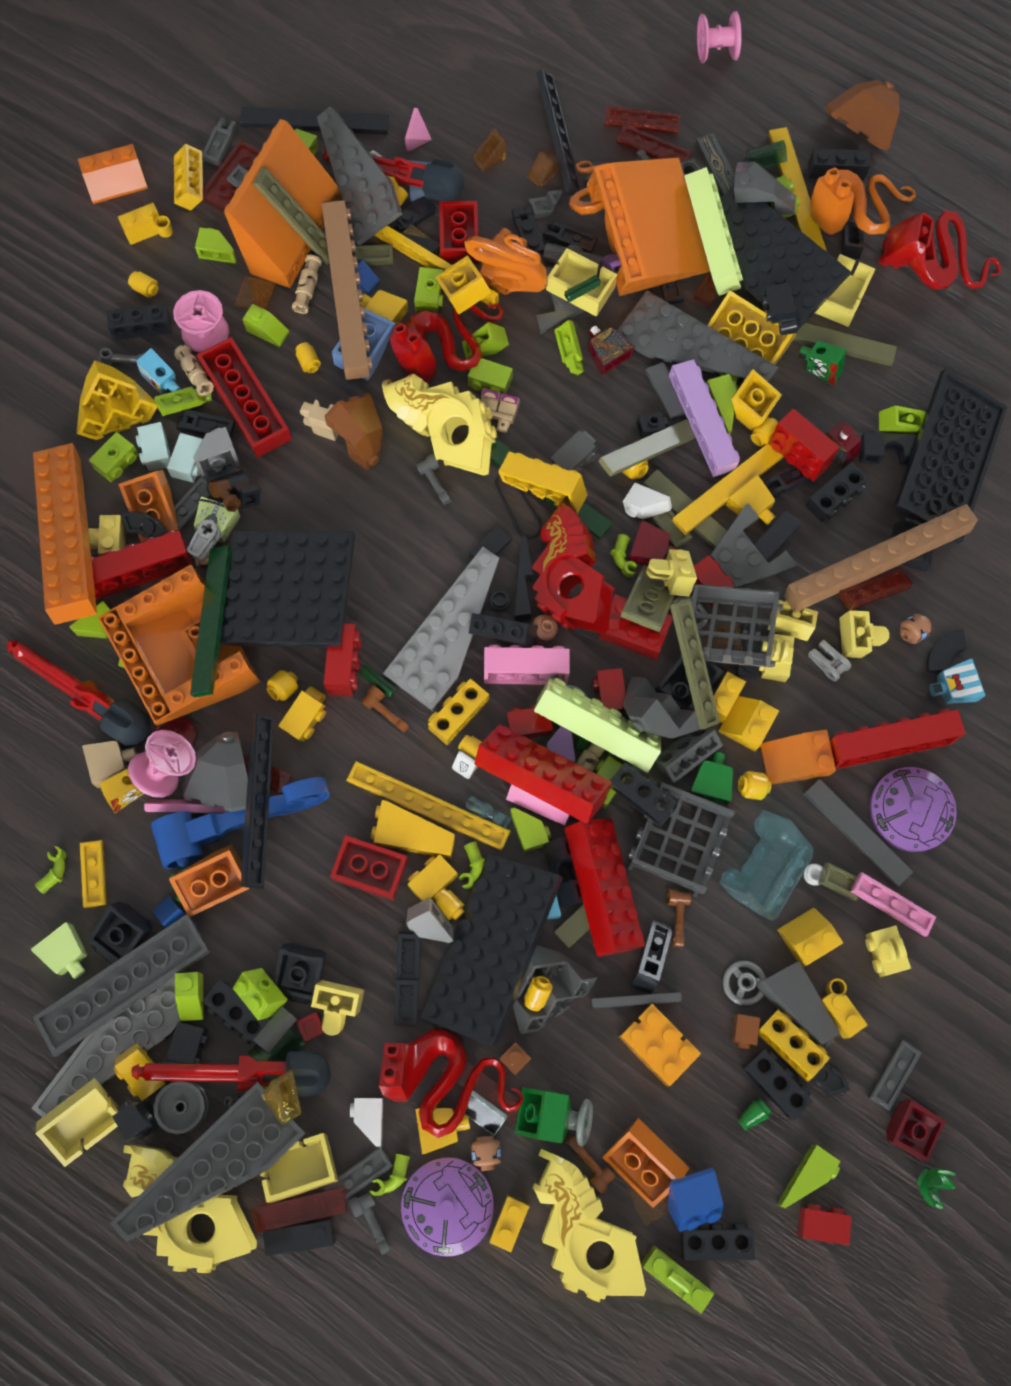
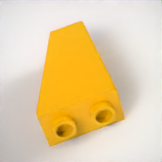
[371,800,455,859]

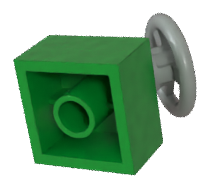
[515,1087,593,1146]

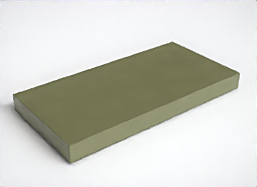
[620,565,675,632]

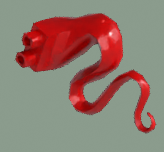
[878,210,1001,290]
[390,304,504,383]
[379,1028,523,1138]

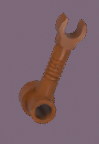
[361,685,409,733]
[666,888,691,948]
[565,1136,616,1195]

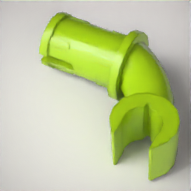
[610,534,637,578]
[459,841,486,889]
[35,846,67,894]
[370,1154,410,1196]

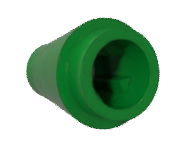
[737,1098,772,1131]

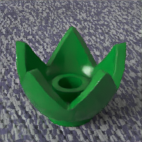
[917,1168,957,1209]

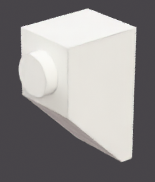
[623,483,672,519]
[350,1098,384,1147]

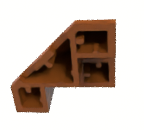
[824,80,900,151]
[325,393,384,471]

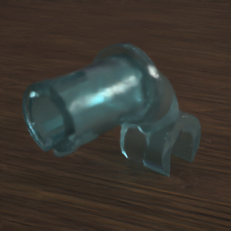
[466,796,511,828]

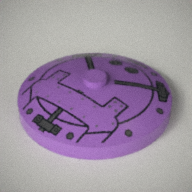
[869,767,957,852]
[401,1157,494,1256]

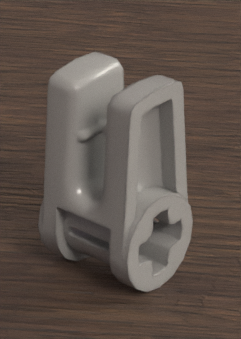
[187,520,221,562]
[808,640,851,682]

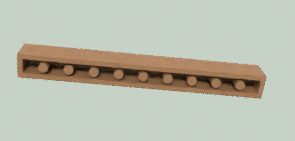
[322,200,372,380]
[784,504,978,613]

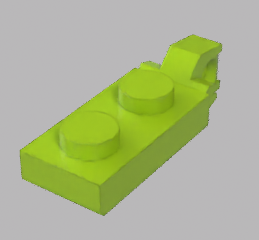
[554,320,584,375]
[154,386,212,416]

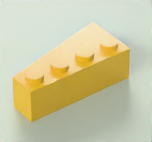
[499,452,587,515]

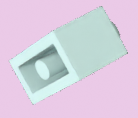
[136,422,171,471]
[167,433,203,483]

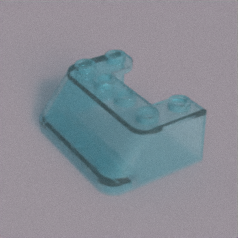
[719,810,813,921]

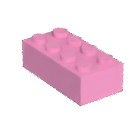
[484,645,570,685]

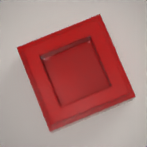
[296,1012,325,1042]

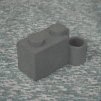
[551,430,598,473]

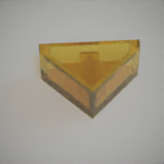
[262,1070,301,1125]

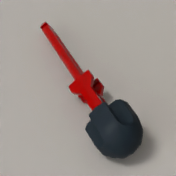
[323,149,465,202]
[7,640,150,746]
[131,1051,331,1097]

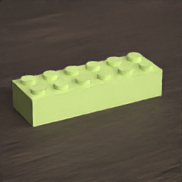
[684,167,743,296]
[534,677,661,773]

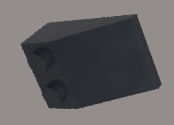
[655,657,727,711]

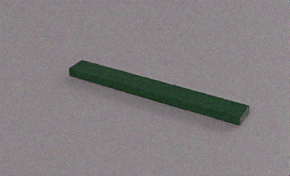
[490,438,613,540]
[190,545,232,698]

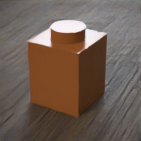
[731,1014,760,1049]
[499,1042,531,1075]

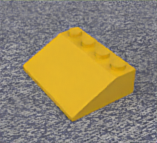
[707,291,797,365]

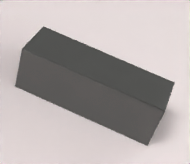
[254,1007,297,1053]

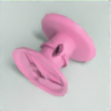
[697,11,741,64]
[173,290,229,353]
[128,730,196,798]

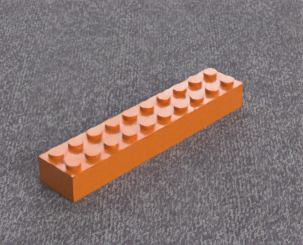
[33,443,97,625]

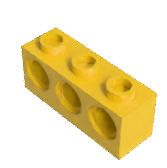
[174,144,203,211]
[428,678,489,746]
[758,1010,830,1082]

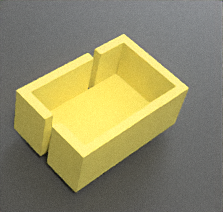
[546,248,618,317]
[815,254,875,327]
[36,1078,119,1167]
[260,1133,339,1203]

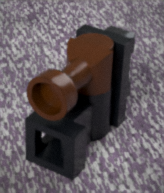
[205,464,261,512]

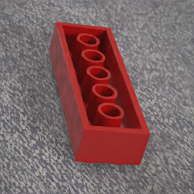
[197,337,292,458]
[91,530,194,600]
[830,708,966,769]
[474,724,612,824]
[564,819,645,957]

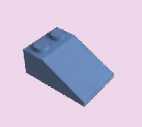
[332,309,395,381]

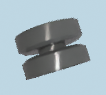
[153,1081,211,1134]

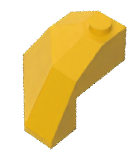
[77,360,157,440]

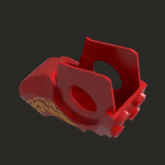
[532,502,615,634]

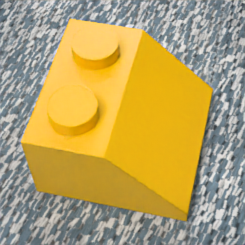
[435,256,491,314]
[731,369,782,430]
[718,696,779,752]
[777,908,843,967]

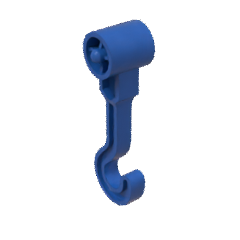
[150,777,330,869]

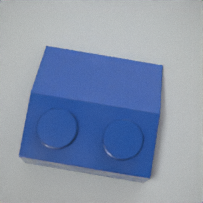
[667,1167,723,1232]

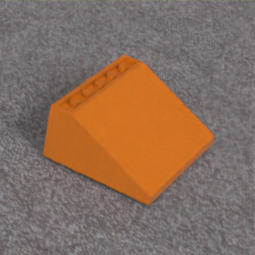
[224,119,342,288]
[587,158,710,296]
[98,565,261,726]

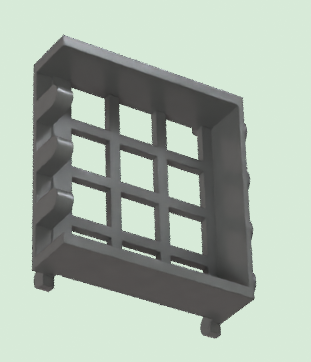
[681,584,783,668]
[628,782,735,898]

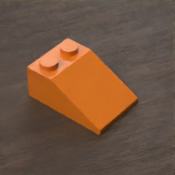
[118,470,179,542]
[760,730,836,785]
[169,844,249,917]

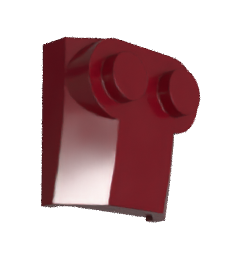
[886,1098,947,1163]

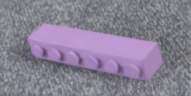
[669,359,740,477]

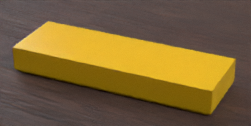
[80,840,107,908]

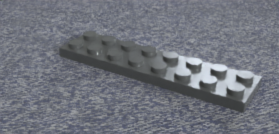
[33,914,211,1057]

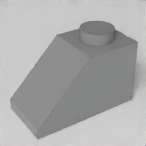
[406,897,454,943]

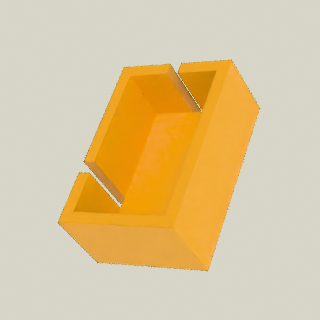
[619,1004,701,1087]

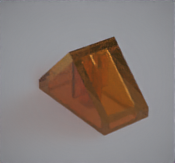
[472,128,506,172]
[527,151,560,188]

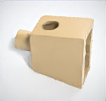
[82,741,137,788]

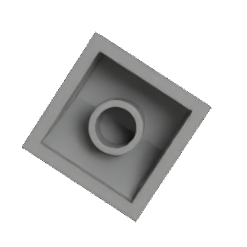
[193,427,240,478]

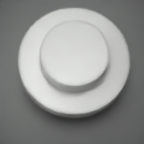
[804,864,823,886]

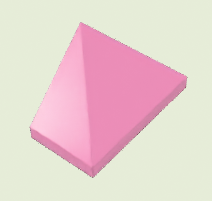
[405,108,432,151]

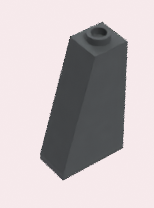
[756,961,840,1048]

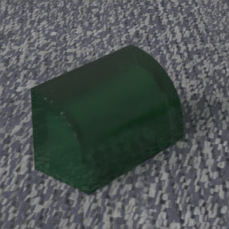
[746,140,787,168]
[248,1028,305,1062]

